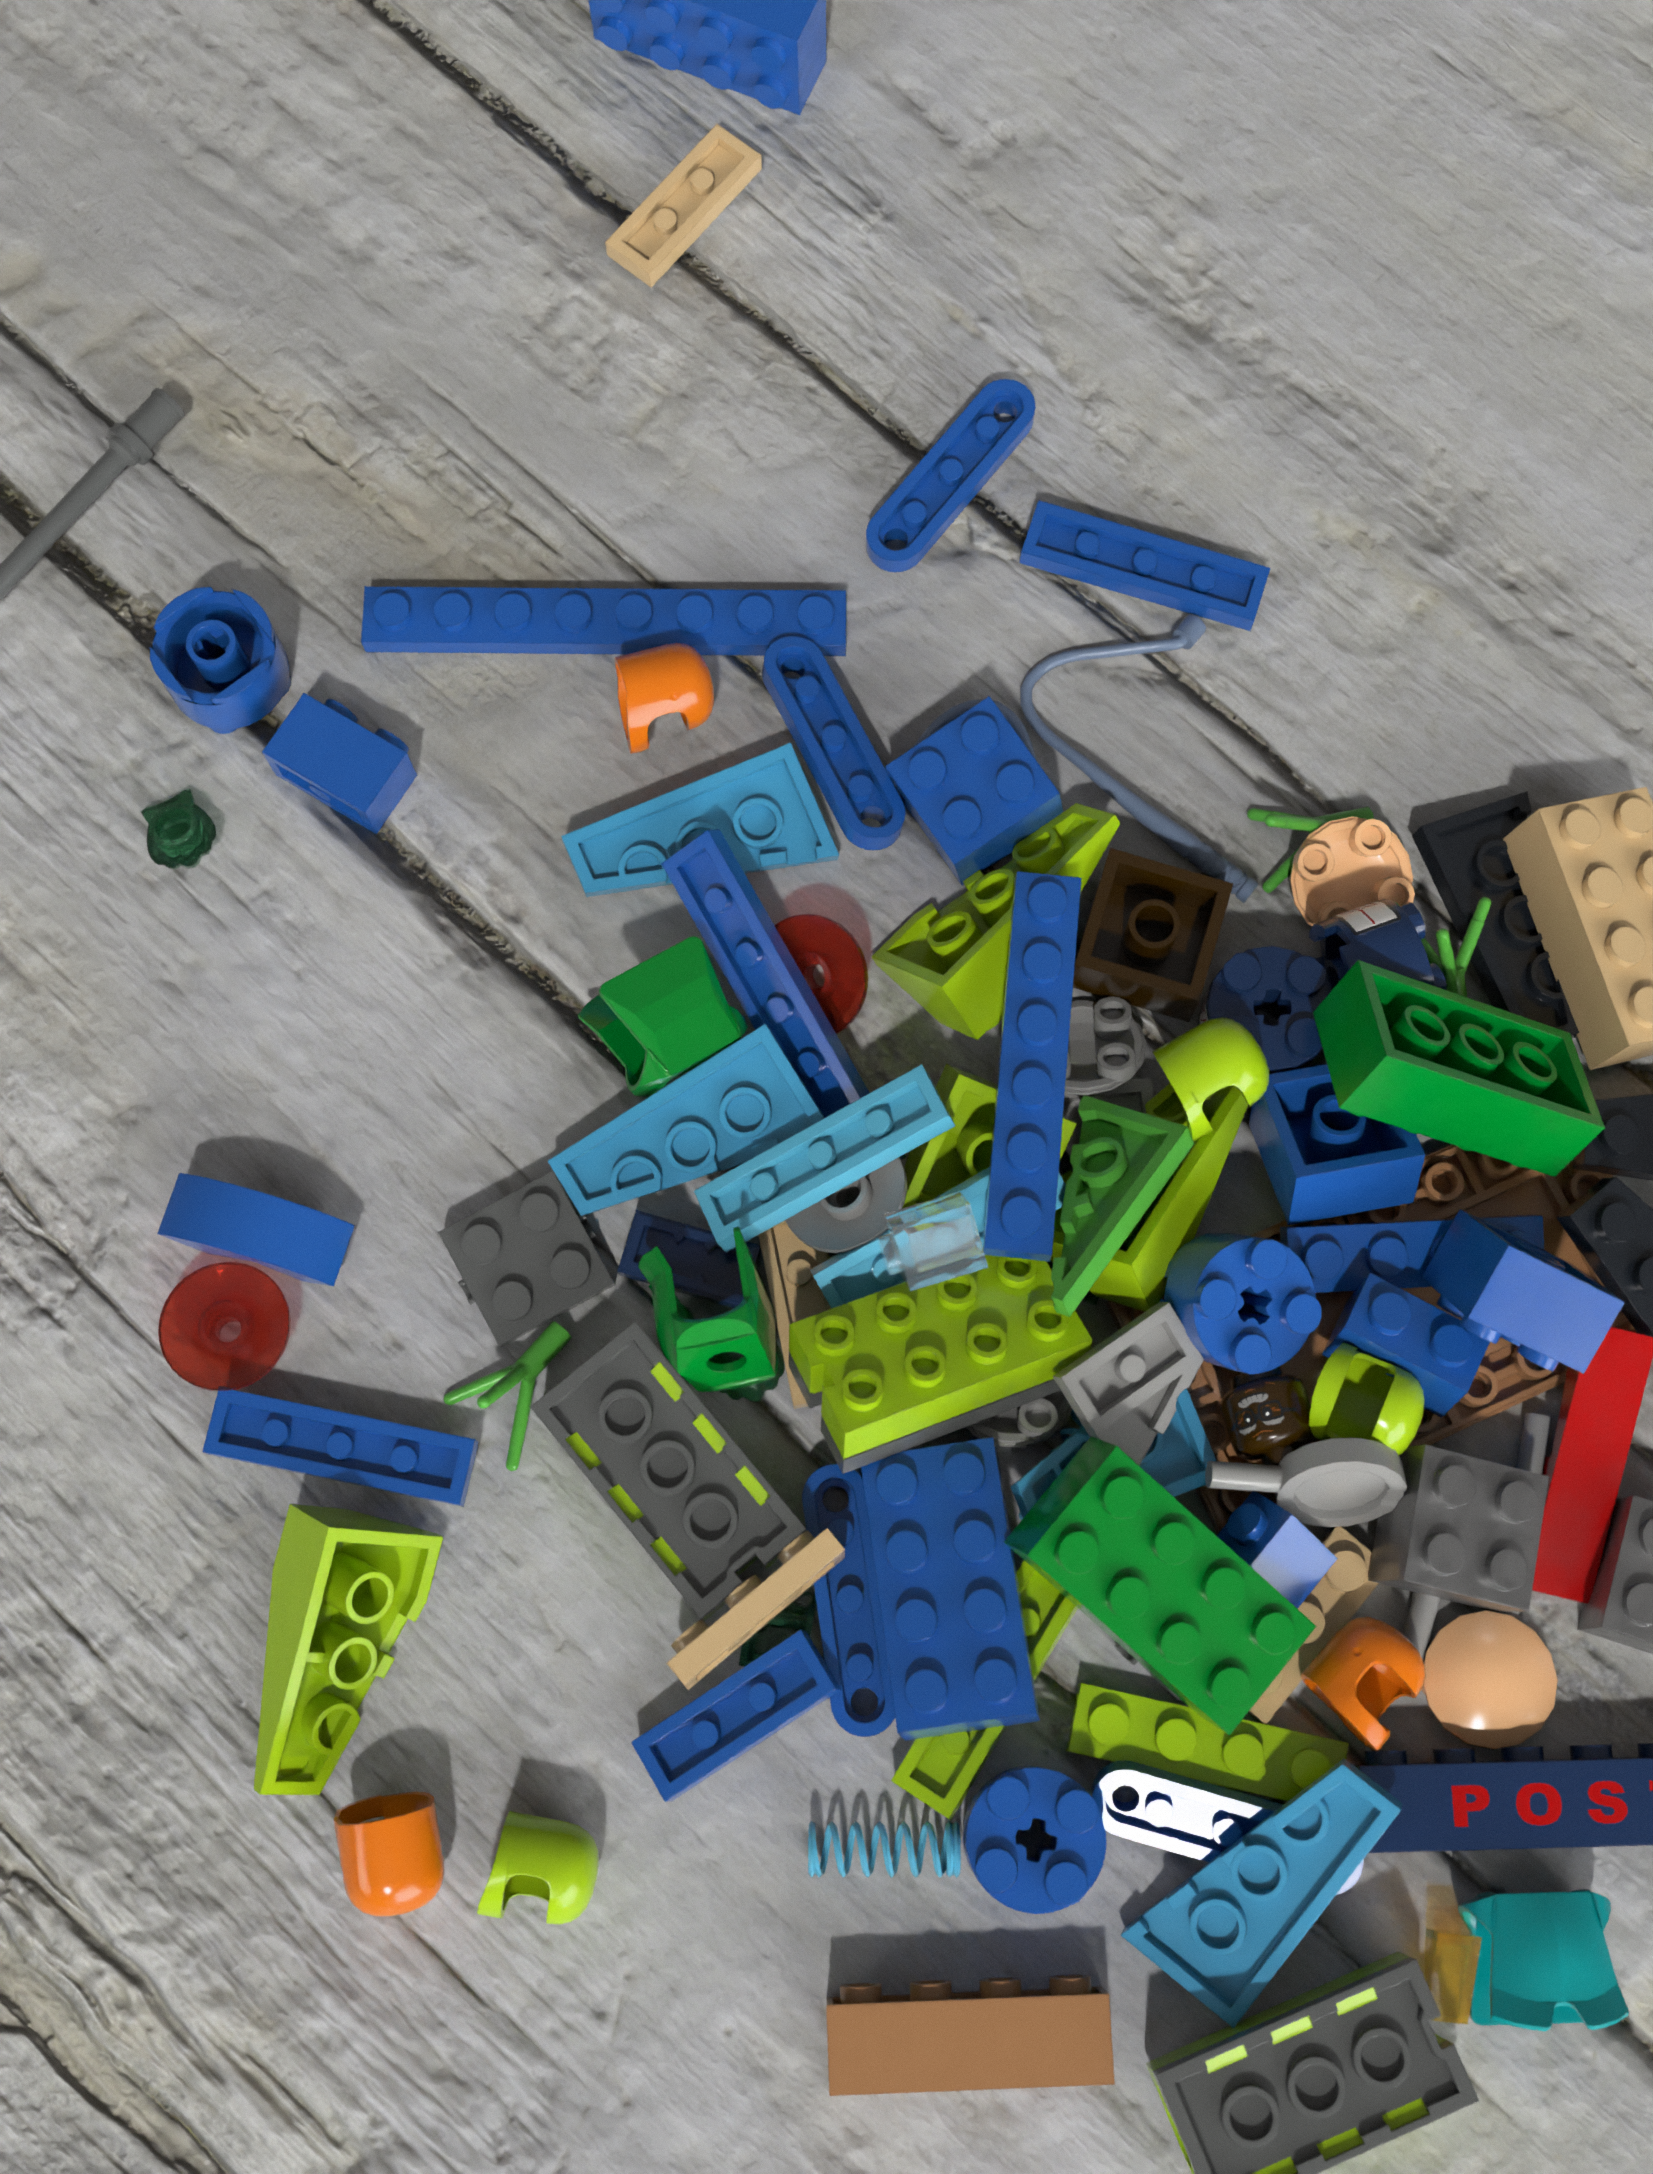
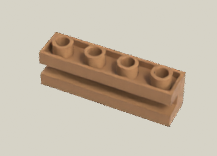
[826,1974,1115,2096]

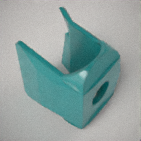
[1458,1889,1629,2031]

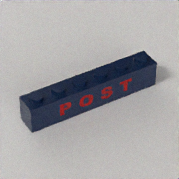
[1354,1743,1653,1853]

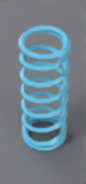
[808,1821,961,1878]

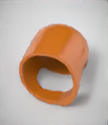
[614,643,714,754]
[1300,1617,1425,1752]
[334,1791,445,1916]

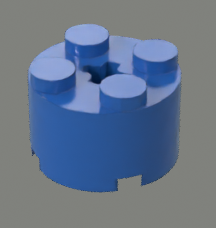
[150,587,291,734]
[1160,1233,1322,1374]
[962,1766,1106,1914]

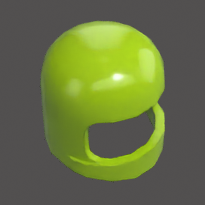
[1152,1017,1269,1141]
[1309,1343,1425,1455]
[477,1811,599,1925]

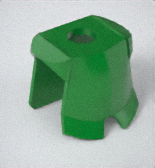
[578,936,748,1096]
[638,1226,778,1392]

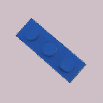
[631,1630,841,1802]

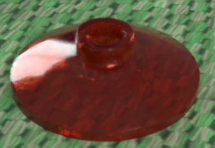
[774,914,868,1034]
[158,1262,291,1391]

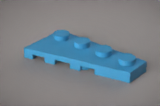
[561,743,839,897]
[548,1024,825,1216]
[1121,1758,1402,2028]

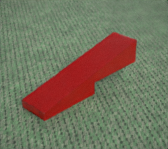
[1532,1327,1653,1604]

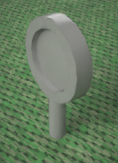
[1205,1438,1407,1527]

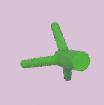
[1247,806,1374,893]
[1394,897,1491,998]
[443,1321,572,1471]

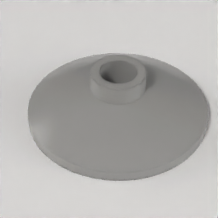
[785,1157,907,1253]

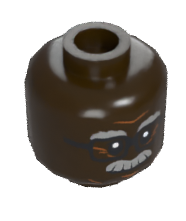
[1220,1366,1315,1465]

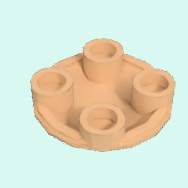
[1290,816,1415,927]
[1421,1610,1558,1749]

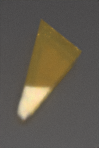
[1424,1928,1482,2024]

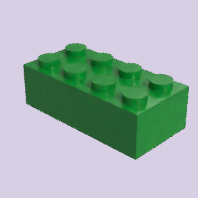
[1313,960,1605,1177]
[1004,1436,1316,1735]

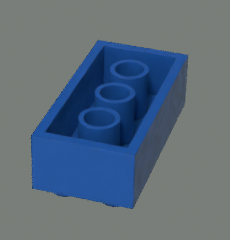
[588,0,827,115]
[861,1437,1040,1741]

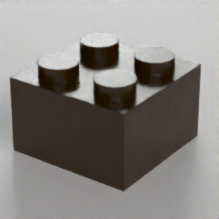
[1073,848,1233,1022]

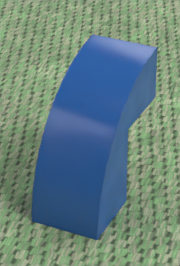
[157,1173,355,1287]

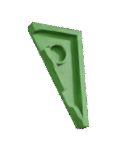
[1051,1095,1194,1317]

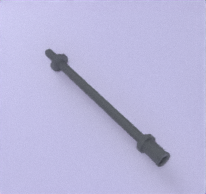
[0,388,185,601]

